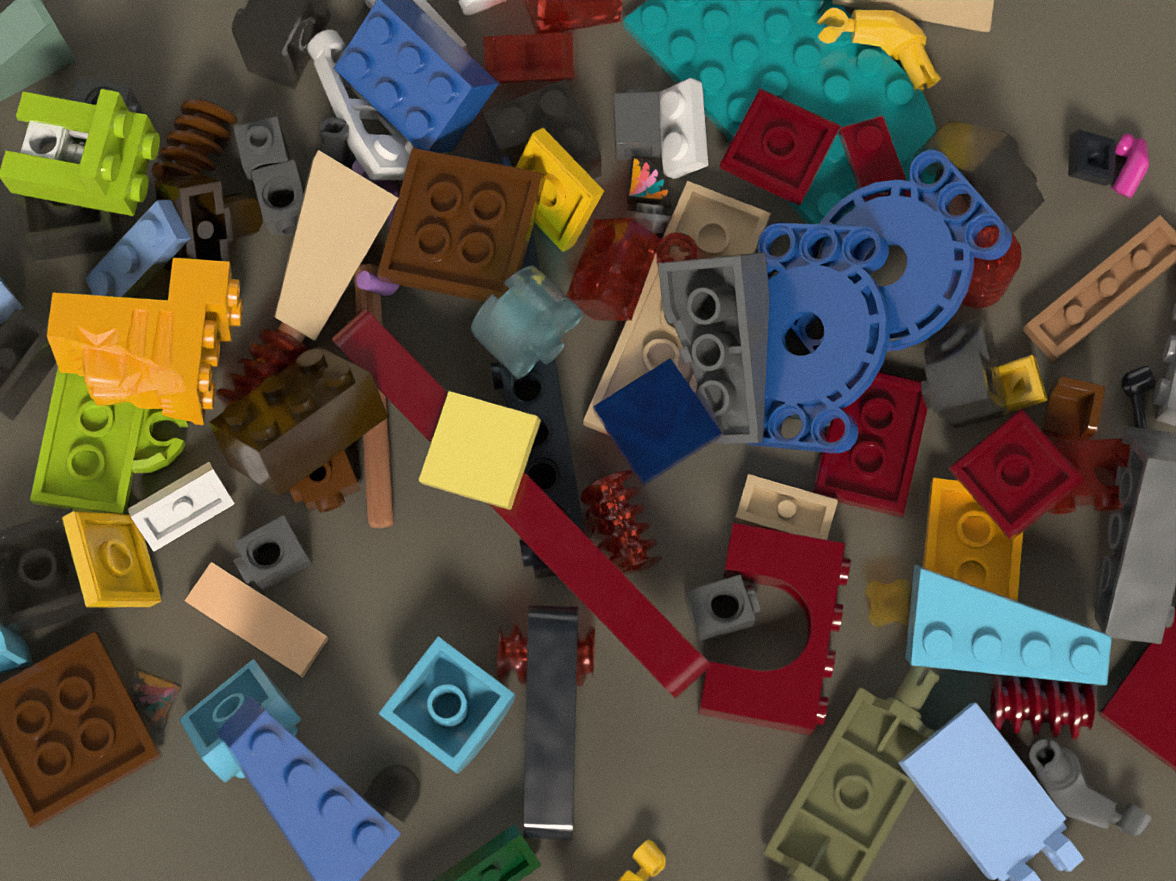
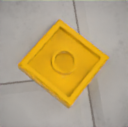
[515,128,604,252]
[62,511,162,607]

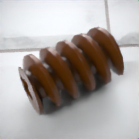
[151,99,238,181]

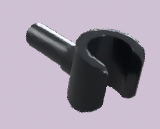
[1121,366,1155,429]

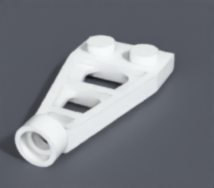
[307,30,417,180]

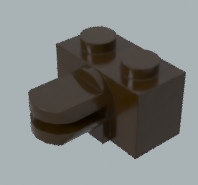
[154,174,263,272]

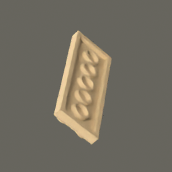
[583,181,771,459]

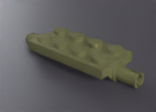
[762,665,939,881]

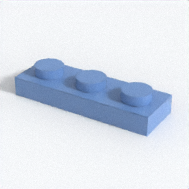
[85,200,191,298]

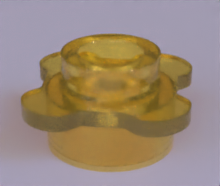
[865,578,912,627]

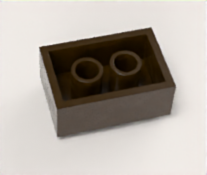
[209,346,388,496]

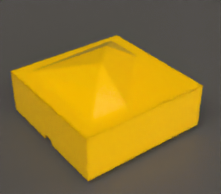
[989,355,1048,414]

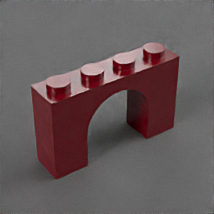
[698,523,851,735]

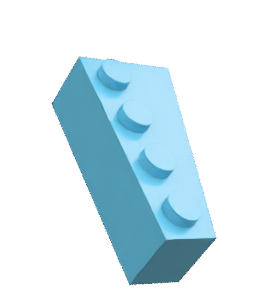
[905,564,1111,685]

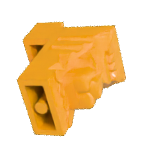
[47,258,243,425]

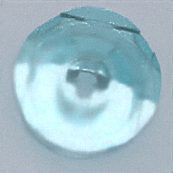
[471,266,584,379]

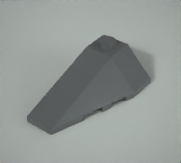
[658,252,770,444]

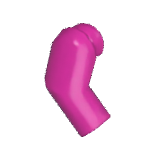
[1111,133,1149,199]

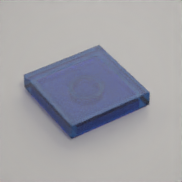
[593,358,722,486]

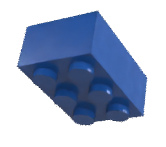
[334,0,499,153]

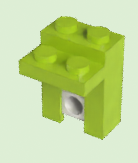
[0,89,160,216]

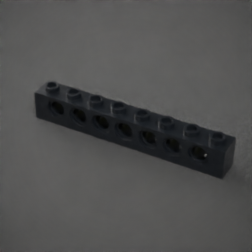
[480,228,585,579]

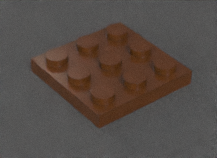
[377,148,545,308]
[0,631,163,829]

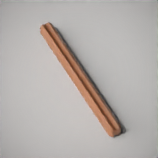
[354,264,394,528]

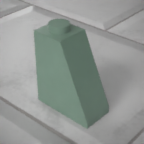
[0,0,76,102]

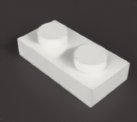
[659,78,708,179]
[128,462,235,551]

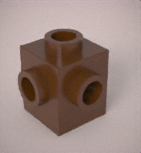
[289,450,361,513]

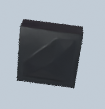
[1068,130,1116,186]

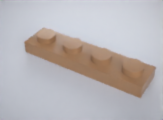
[1023,215,1176,363]

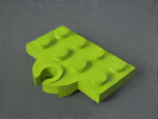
[30,368,189,514]

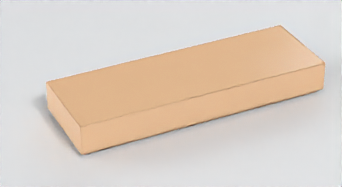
[185,562,329,678]

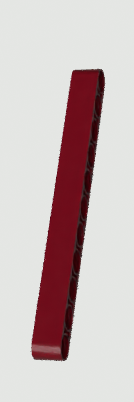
[331,307,711,699]

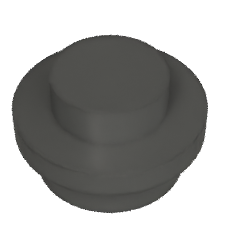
[626,203,672,233]

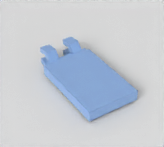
[898,703,1084,881]

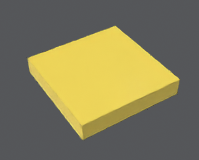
[419,391,541,510]

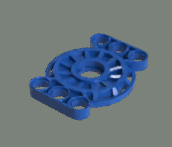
[791,150,1012,353]
[745,223,890,454]

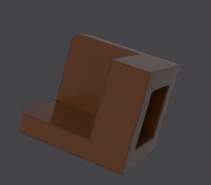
[1041,376,1106,444]

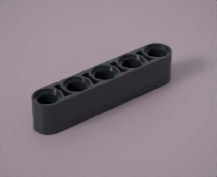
[524,605,578,840]

